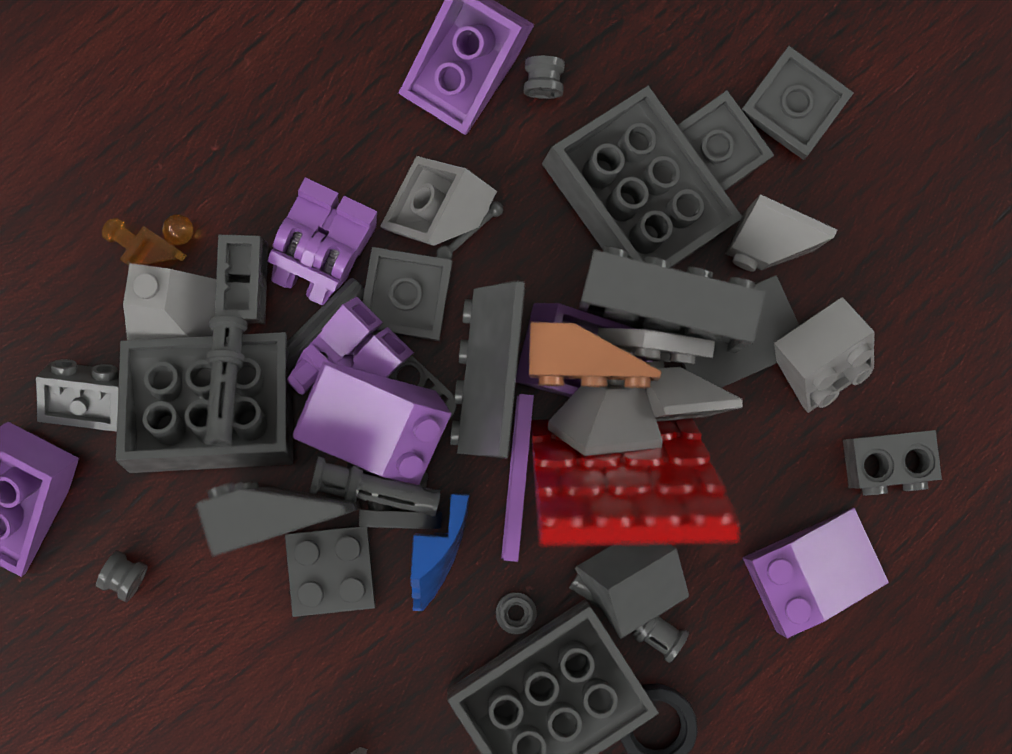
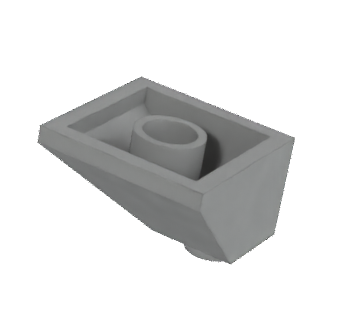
[380,156,497,246]
[725,194,837,272]
[123,263,216,341]
[645,361,743,422]
[548,380,662,456]

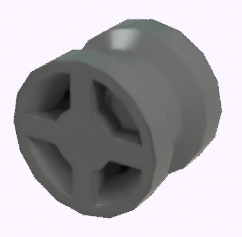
[524,55,565,99]
[96,550,148,602]

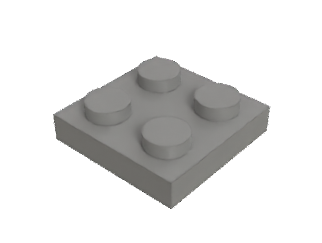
[597,328,715,364]

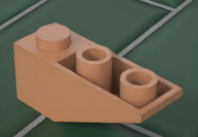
[529,322,661,388]

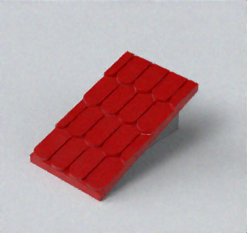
[531,418,739,545]

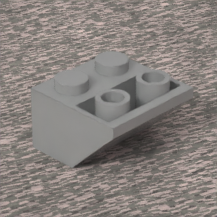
[774,297,874,413]

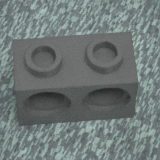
[215,235,269,324]
[843,430,942,496]

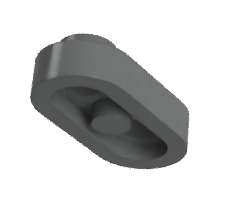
[359,501,442,529]

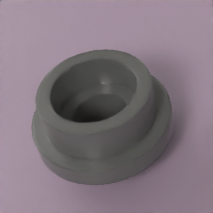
[496,592,537,634]

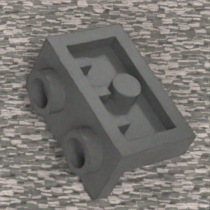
[36,359,119,432]

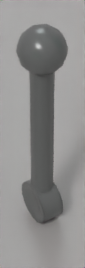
[436,201,504,260]

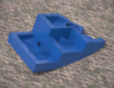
[411,493,470,611]

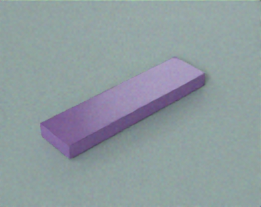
[502,394,534,562]

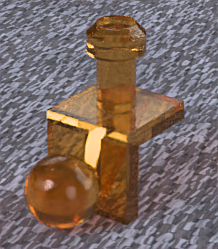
[102,214,194,265]

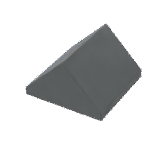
[575,543,689,639]

